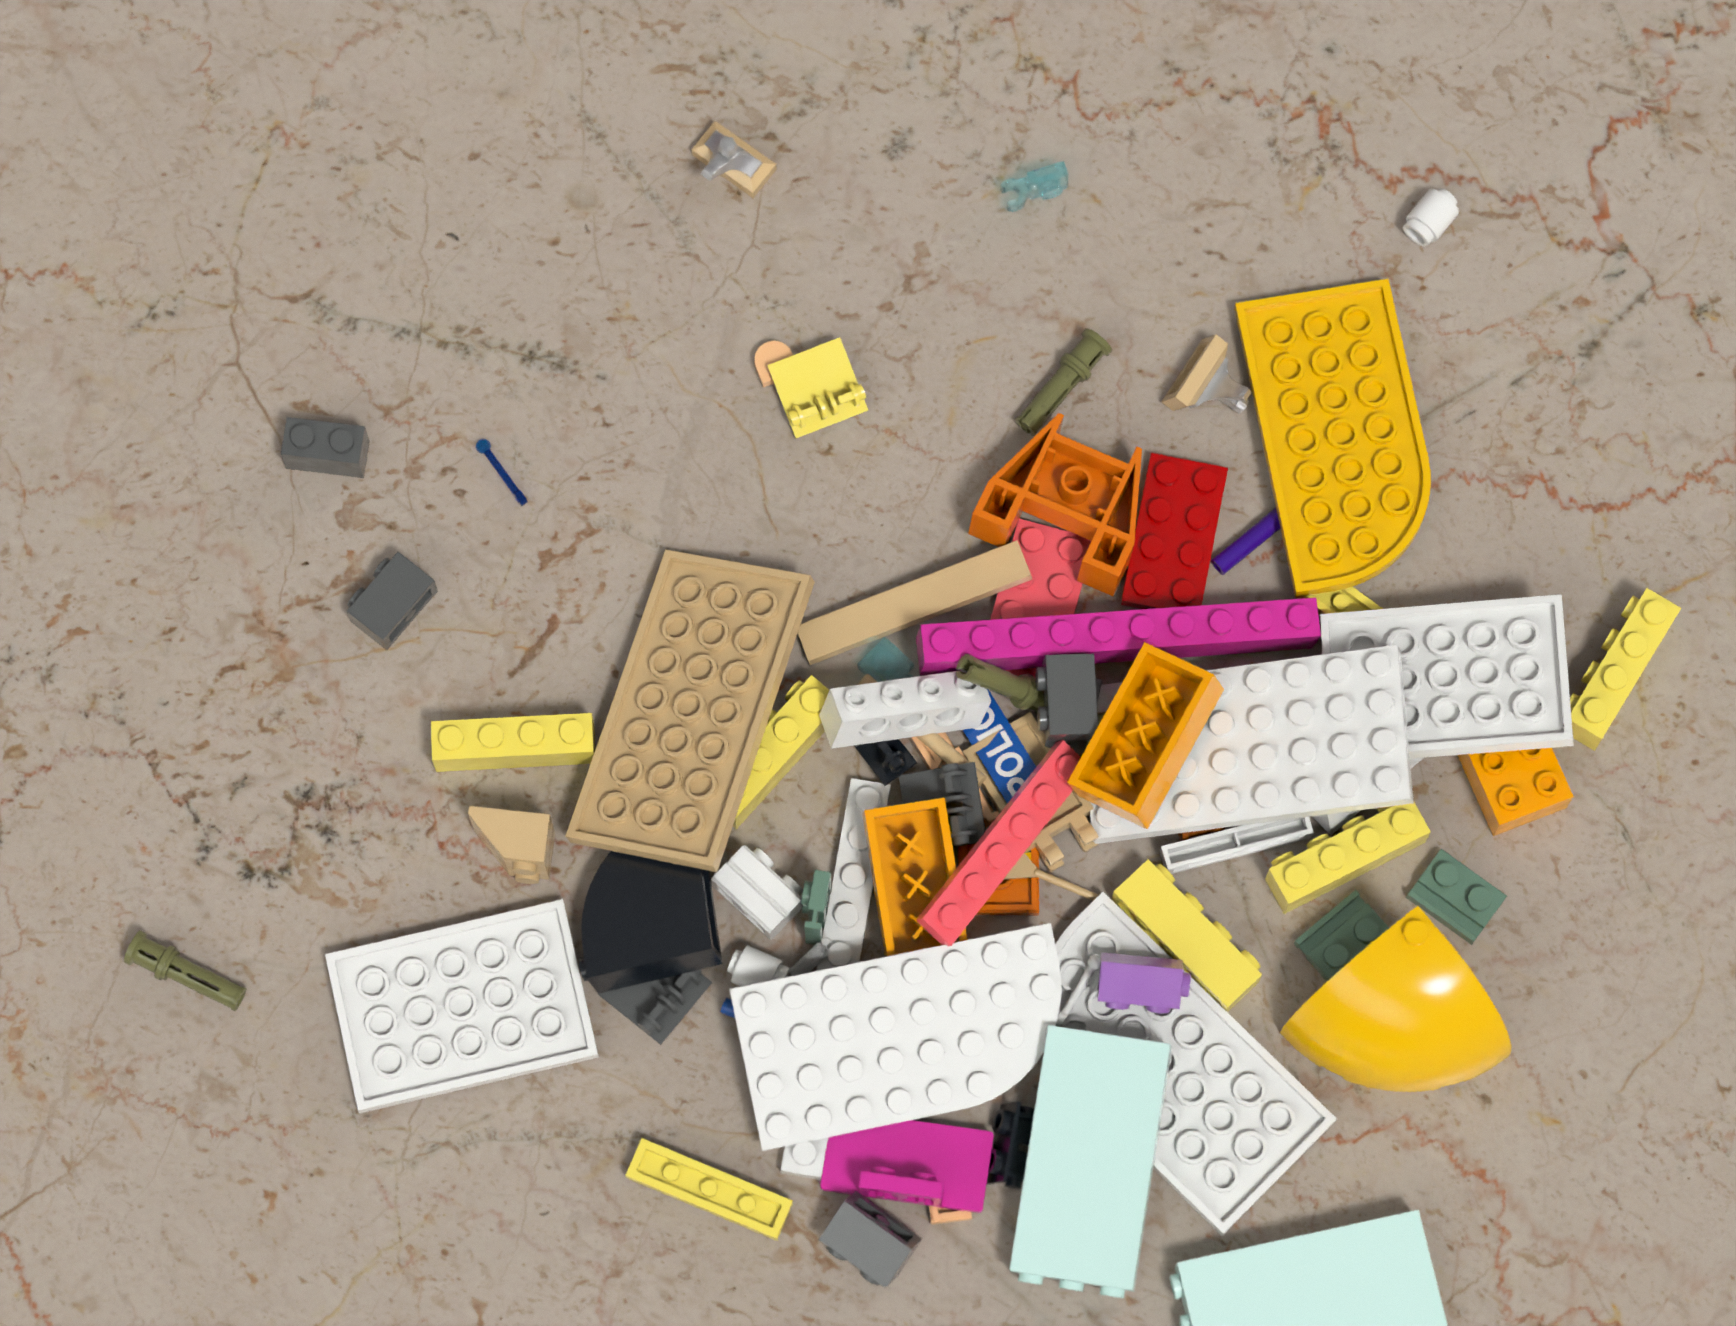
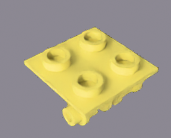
[767,337,868,439]

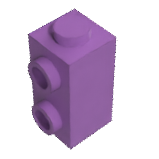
[1098,952,1191,1013]

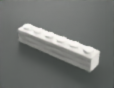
[1160,817,1314,874]

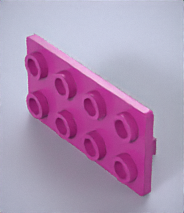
[820,1120,994,1213]

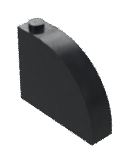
[579,851,723,994]

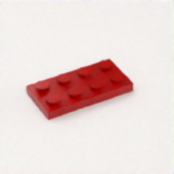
[1121,453,1228,609]

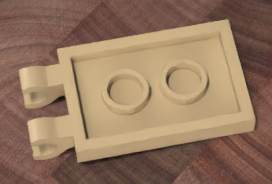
[962,712,1099,873]

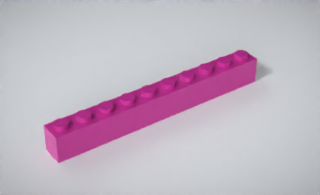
[916,598,1321,676]

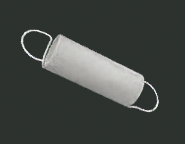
[790,937,832,976]

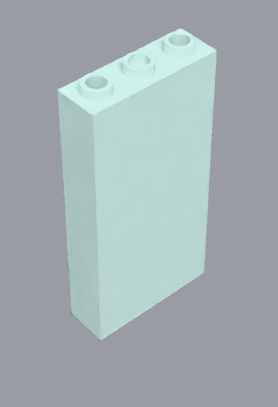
[1009,1025,1172,1298]
[1170,1210,1448,1326]

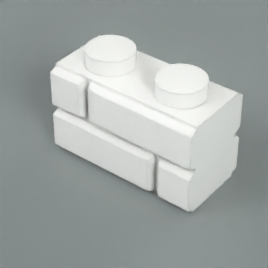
[711,845,803,940]

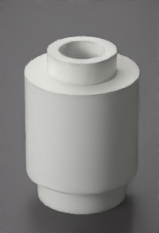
[1403,188,1459,247]
[727,945,791,986]

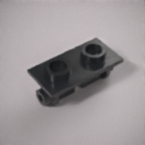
[854,739,917,786]
[987,1101,1035,1189]

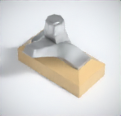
[692,121,777,198]
[1161,334,1251,414]

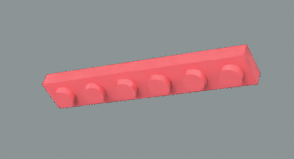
[916,740,1081,947]

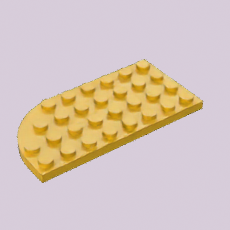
[1234,279,1431,597]

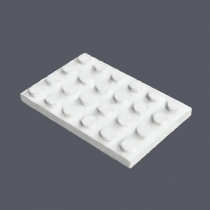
[1320,594,1574,759]
[325,899,599,1113]

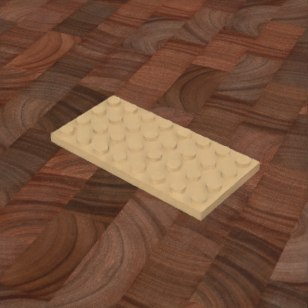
[565,550,815,872]

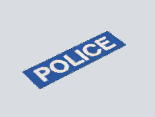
[963,689,1036,804]

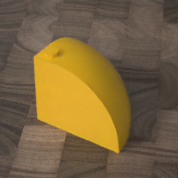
[1280,905,1511,1092]

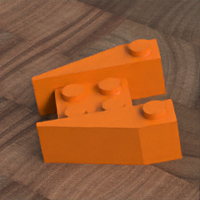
[968,413,1142,596]

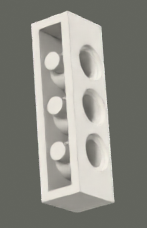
[819,670,991,749]

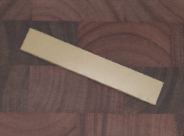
[798,540,1032,665]

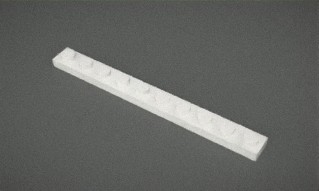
[781,778,891,1180]

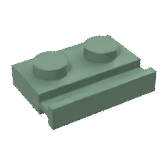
[1406,849,1507,945]
[801,870,831,945]
[1294,890,1389,981]

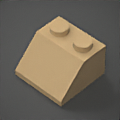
[468,806,555,884]

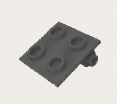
[899,762,985,847]
[598,969,712,1045]

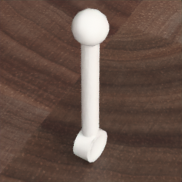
[1056,954,1101,1027]

